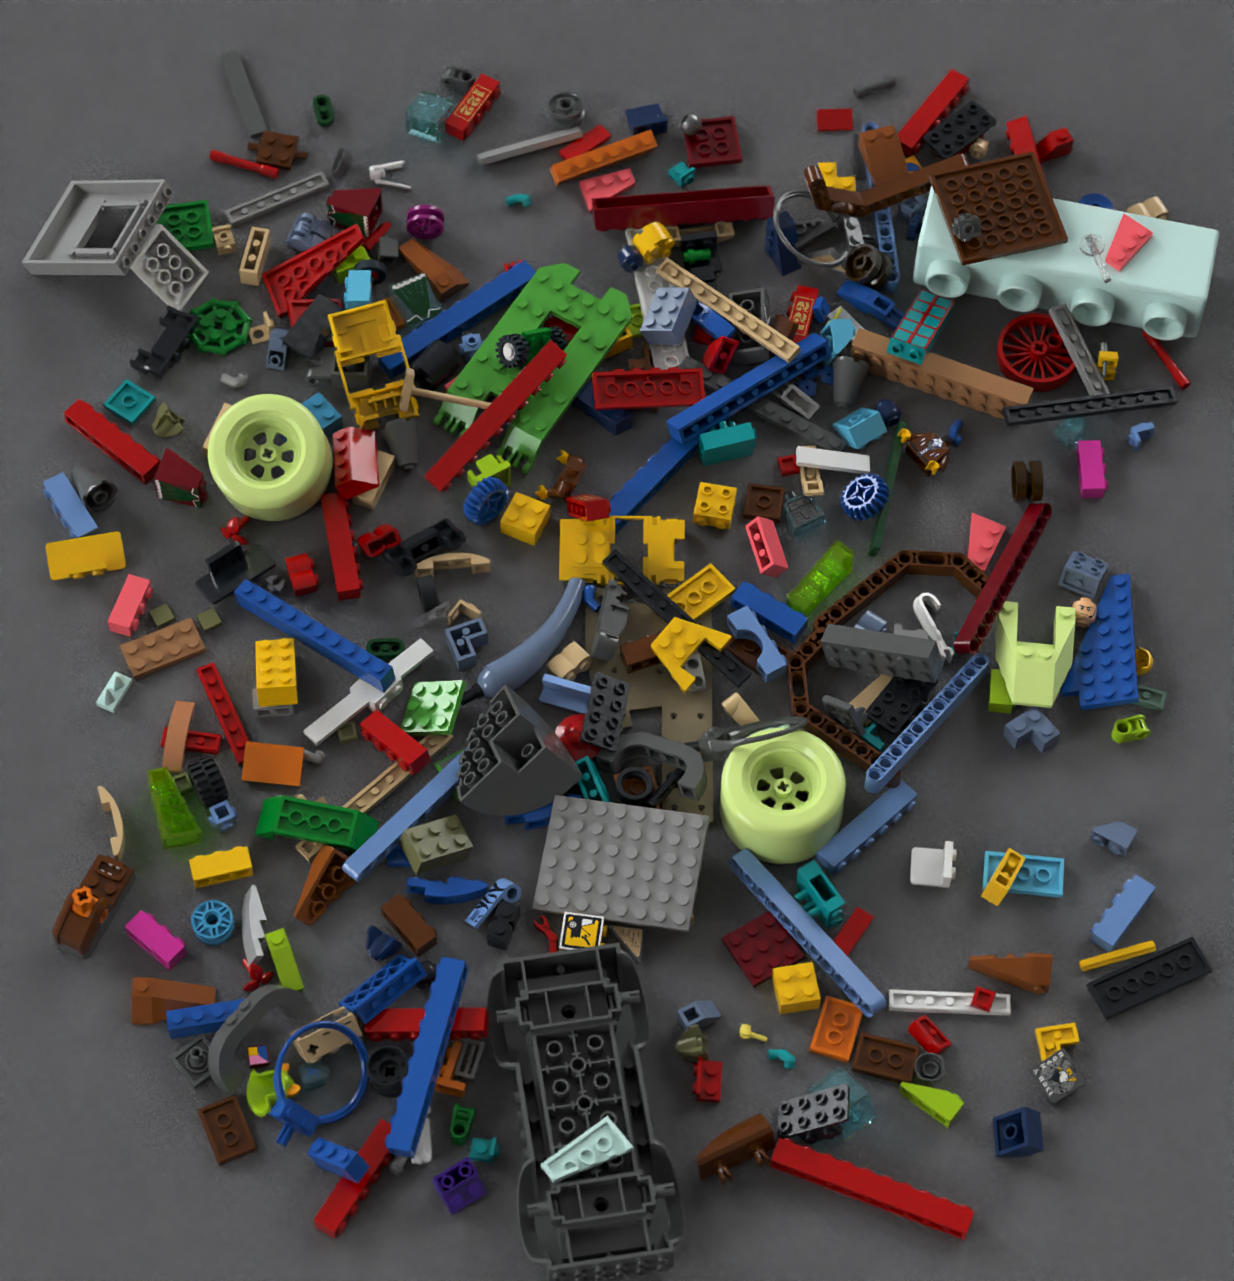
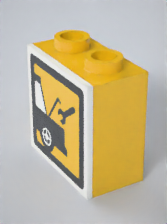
[559,912,608,951]

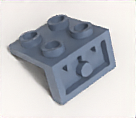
[1058,551,1109,599]

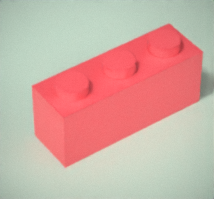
[745,516,789,578]
[107,574,153,637]

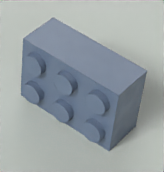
[640,288,698,345]

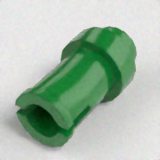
[683,248,711,264]

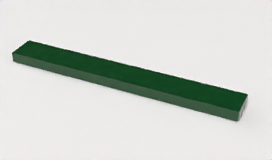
[868,421,907,557]

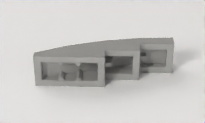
[768,382,820,421]
[242,885,267,966]

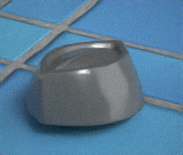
[332,147,353,177]
[915,1052,945,1083]

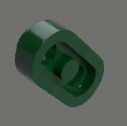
[313,95,334,127]
[366,638,405,659]

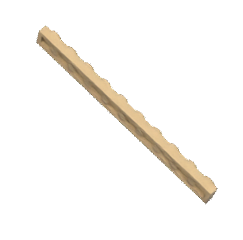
[655,258,801,363]
[295,735,454,862]

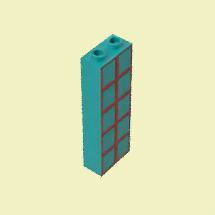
[887,289,955,365]

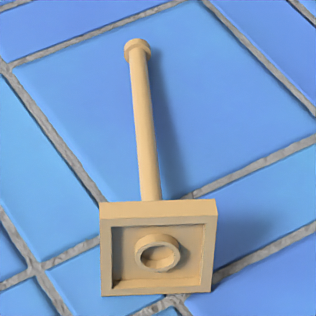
[399,368,518,415]

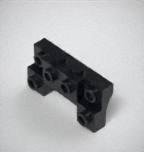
[129,305,200,379]
[382,518,467,577]

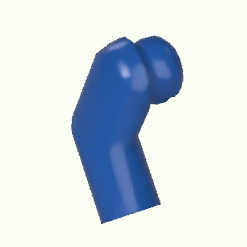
[949,419,964,446]
[583,585,601,612]

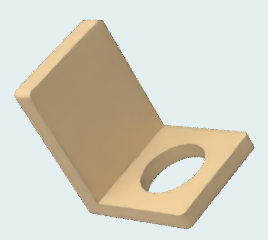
[249,311,275,345]
[447,599,482,626]

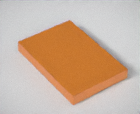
[241,741,305,787]
[809,995,863,1063]

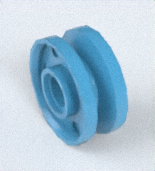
[191,900,235,945]

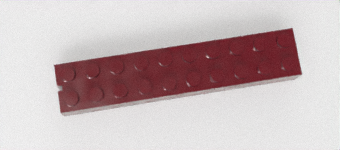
[591,185,774,232]

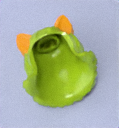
[246,1063,301,1117]

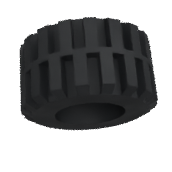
[186,755,228,809]

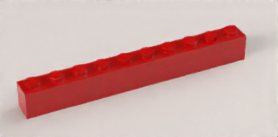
[424,340,567,493]
[770,1138,975,1240]

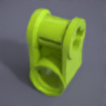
[1111,714,1151,743]

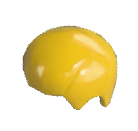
[1136,647,1154,676]

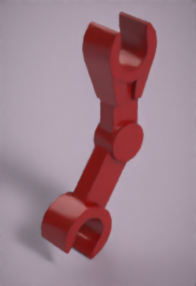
[534,915,557,953]

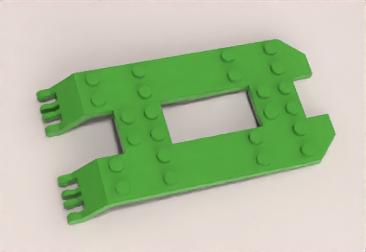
[433,263,632,475]

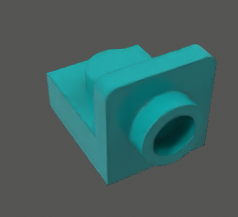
[668,161,695,188]
[861,723,885,754]
[469,1137,501,1163]

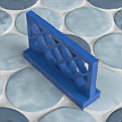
[338,954,427,1024]

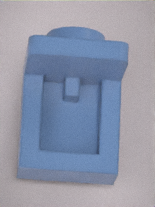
[1128,422,1155,451]

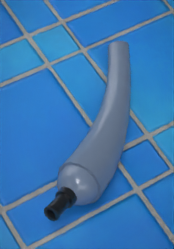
[461,577,587,706]

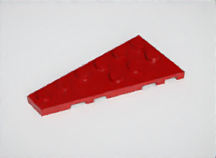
[261,224,365,319]

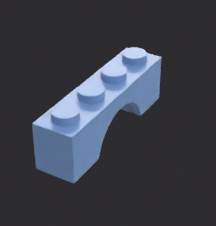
[727,606,788,683]

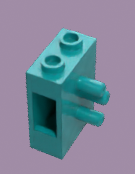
[698,421,757,467]
[794,860,846,929]

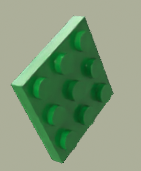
[156,199,215,251]

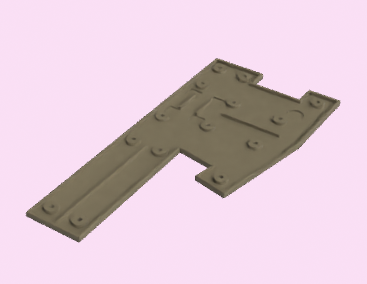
[585,588,713,824]

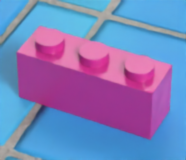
[1076,440,1108,498]
[124,910,187,970]

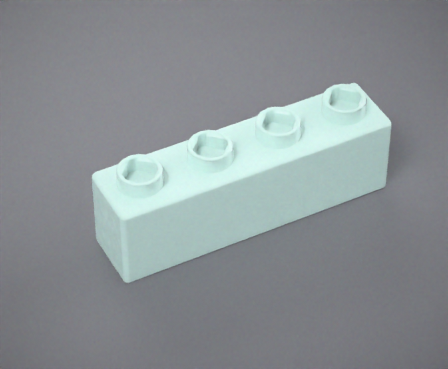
[913,185,1219,341]

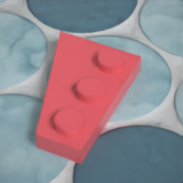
[579,168,636,213]
[1105,214,1153,272]
[967,513,1007,573]

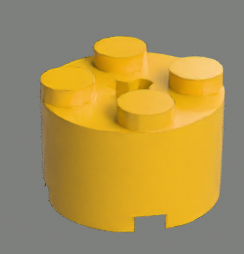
[632,222,675,265]

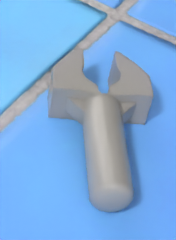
[265,575,285,594]

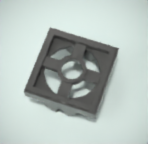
[822,695,868,737]

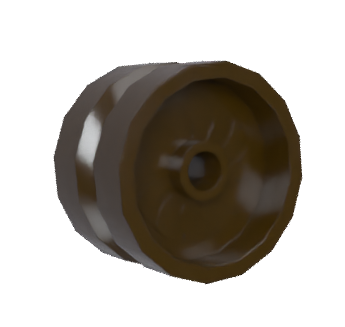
[845,244,892,290]
[1011,460,1043,502]

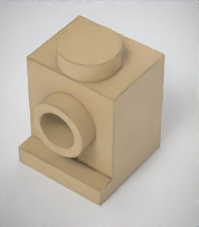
[212,224,236,255]

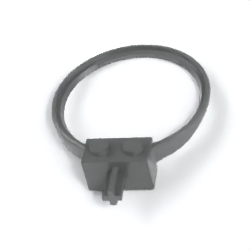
[773,189,875,268]
[684,716,808,762]

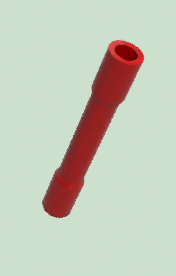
[209,149,280,179]
[1142,331,1191,390]

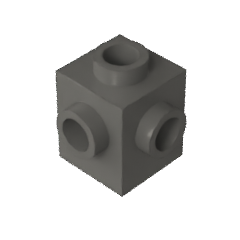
[952,213,982,241]

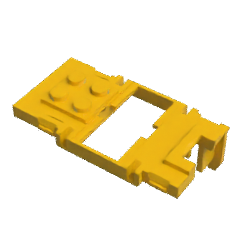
[328,300,419,430]
[559,516,685,586]

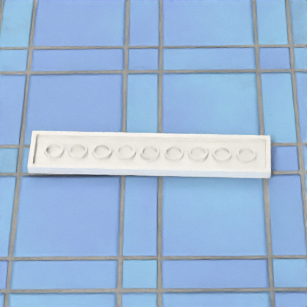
[625,228,689,370]

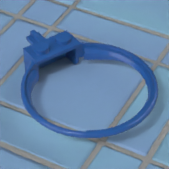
[269,1021,369,1147]

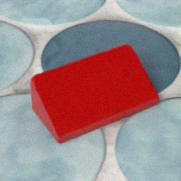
[816,108,853,131]
[907,1015,952,1055]

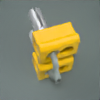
[1097,342,1118,380]

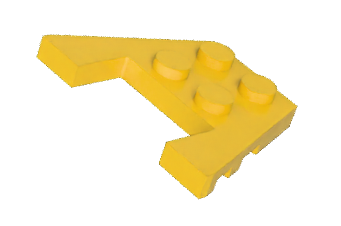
[651,617,732,693]

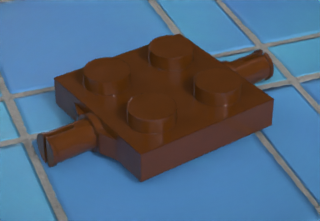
[247,131,308,170]

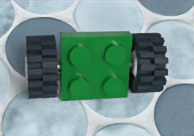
[495,326,568,369]

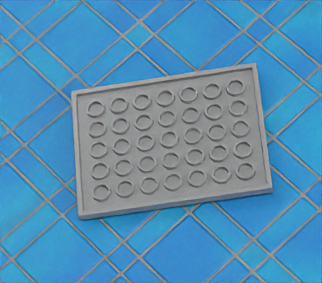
[532,795,710,933]

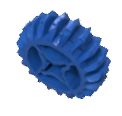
[840,472,890,522]
[463,476,509,526]

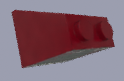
[326,188,383,237]
[154,448,208,508]

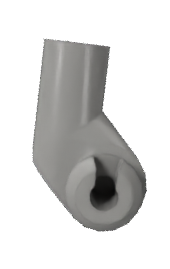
[220,372,248,388]
[303,750,325,764]

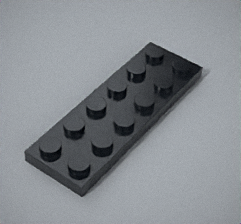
[1087,936,1213,1020]

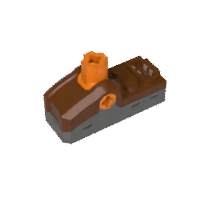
[52,854,136,960]

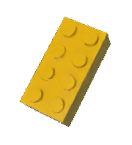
[255,638,298,707]

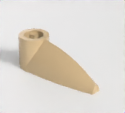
[721,692,762,733]

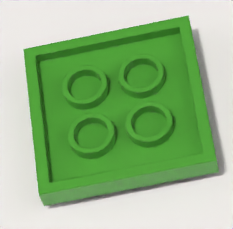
[401,680,466,736]

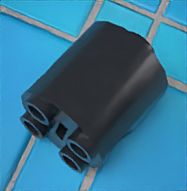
[409,339,460,391]

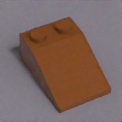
[858,125,909,186]

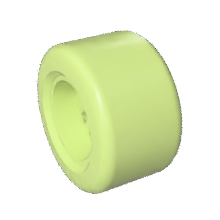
[208,394,333,521]
[720,727,846,864]

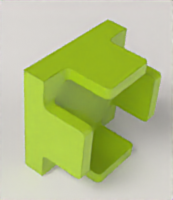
[467,454,512,487]

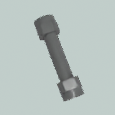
[853,75,896,98]

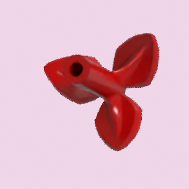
[220,515,251,545]
[242,958,274,991]

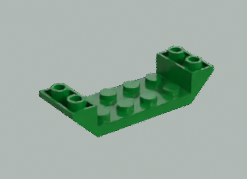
[255,795,379,855]

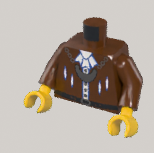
[897,428,953,477]
[535,450,587,500]

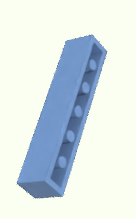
[816,779,918,875]

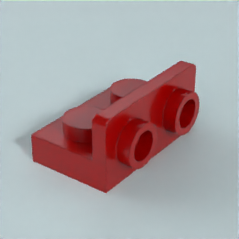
[692,1056,722,1103]

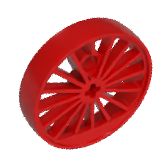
[996,313,1076,392]

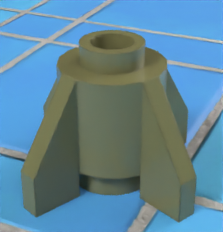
[152,402,186,438]
[675,1024,710,1062]

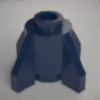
[366,925,403,962]

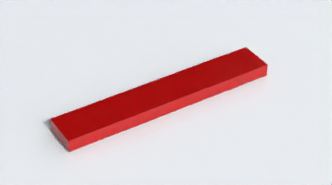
[196,662,250,766]

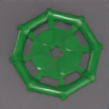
[189,297,253,356]

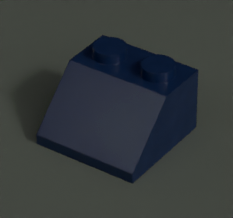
[993,1106,1044,1157]

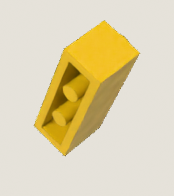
[189,846,254,889]

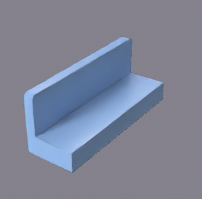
[539,674,591,715]

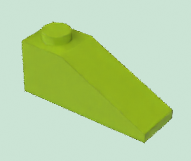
[264,928,304,992]
[899,1082,964,1128]

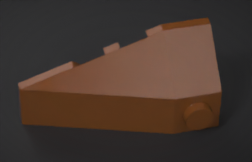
[398,238,470,303]
[293,844,355,927]
[968,953,1053,994]
[131,977,216,1025]

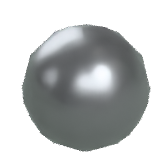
[680,113,702,135]

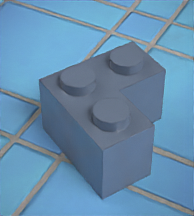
[445,617,488,672]
[1003,706,1060,754]

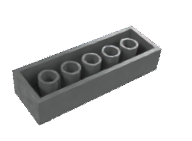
[821,624,943,683]

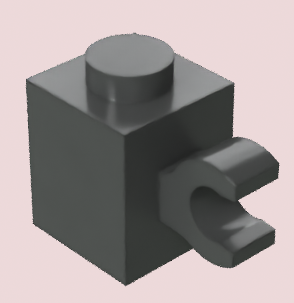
[376,237,406,267]

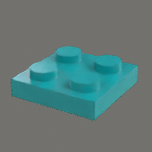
[103,379,156,426]

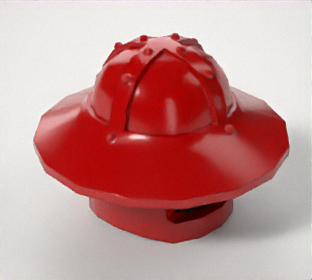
[555,714,601,761]

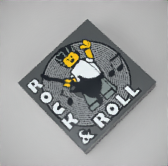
[1029,1048,1086,1105]

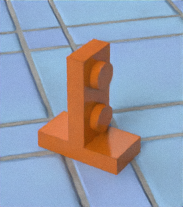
[434,1040,466,1098]

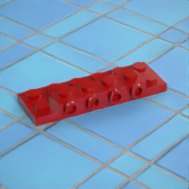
[592,367,705,410]

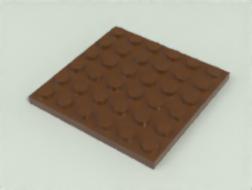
[929,151,1068,266]

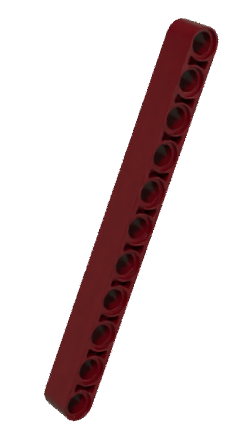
[953,503,1052,655]

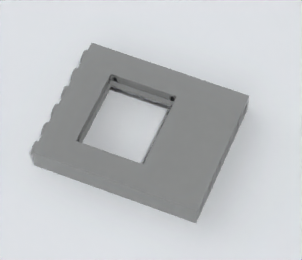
[22,179,175,275]

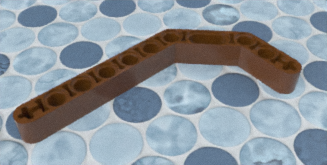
[804,154,970,217]
[813,550,989,632]
[787,629,901,788]

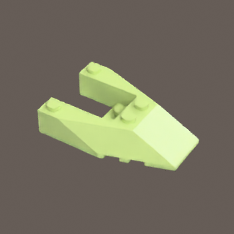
[995,601,1076,708]

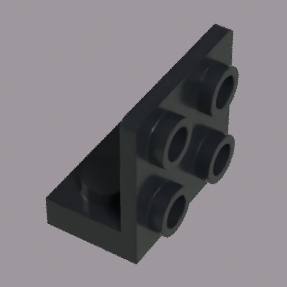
[680,230,722,273]

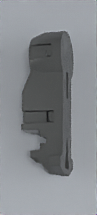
[590,579,629,661]

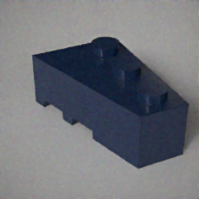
[764,211,801,276]
[571,381,632,436]

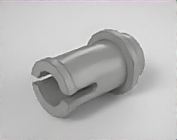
[388,1155,408,1175]

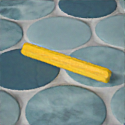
[1079,940,1156,972]

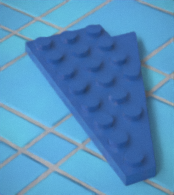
[1061,573,1139,711]

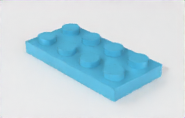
[982,851,1064,898]

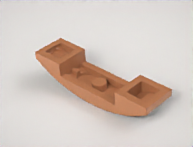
[162,701,196,773]

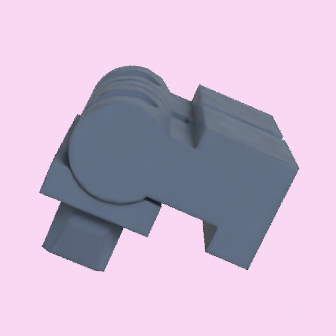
[285,213,334,252]

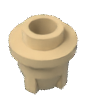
[969,138,989,159]

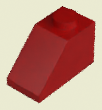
[1036,127,1074,163]
[701,336,739,375]

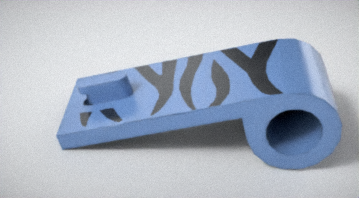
[465,878,521,929]

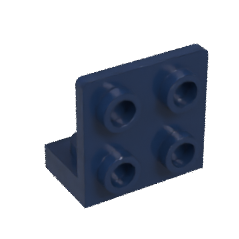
[625,103,668,136]

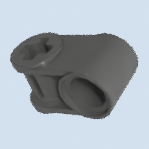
[441,65,475,92]

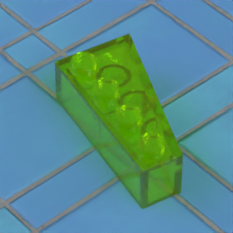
[786,539,855,617]
[146,767,203,850]

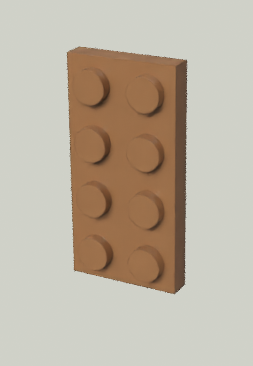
[120,618,206,680]

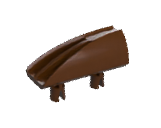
[696,1113,775,1185]

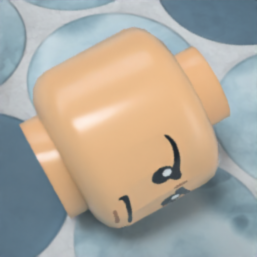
[1072,598,1097,627]

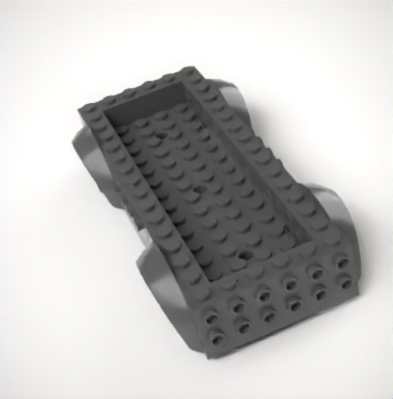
[487,943,685,1281]

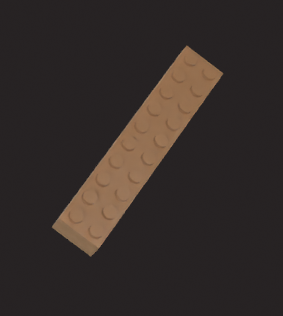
[850,328,1034,419]

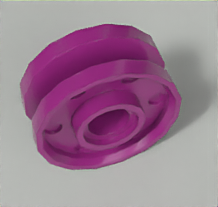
[406,205,444,240]

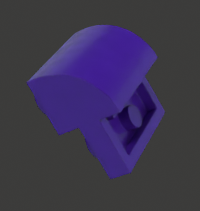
[432,1157,488,1214]

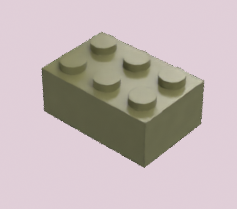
[399,814,473,874]

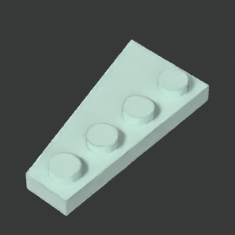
[541,1116,633,1183]

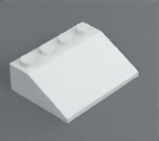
[130,224,209,311]

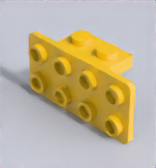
[45,531,126,581]

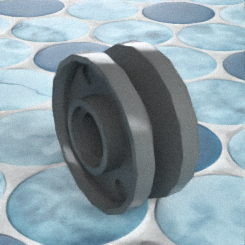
[547,91,585,129]

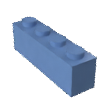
[42,472,99,539]
[1090,874,1156,952]

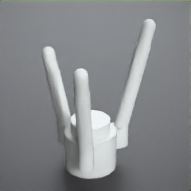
[370,161,411,190]

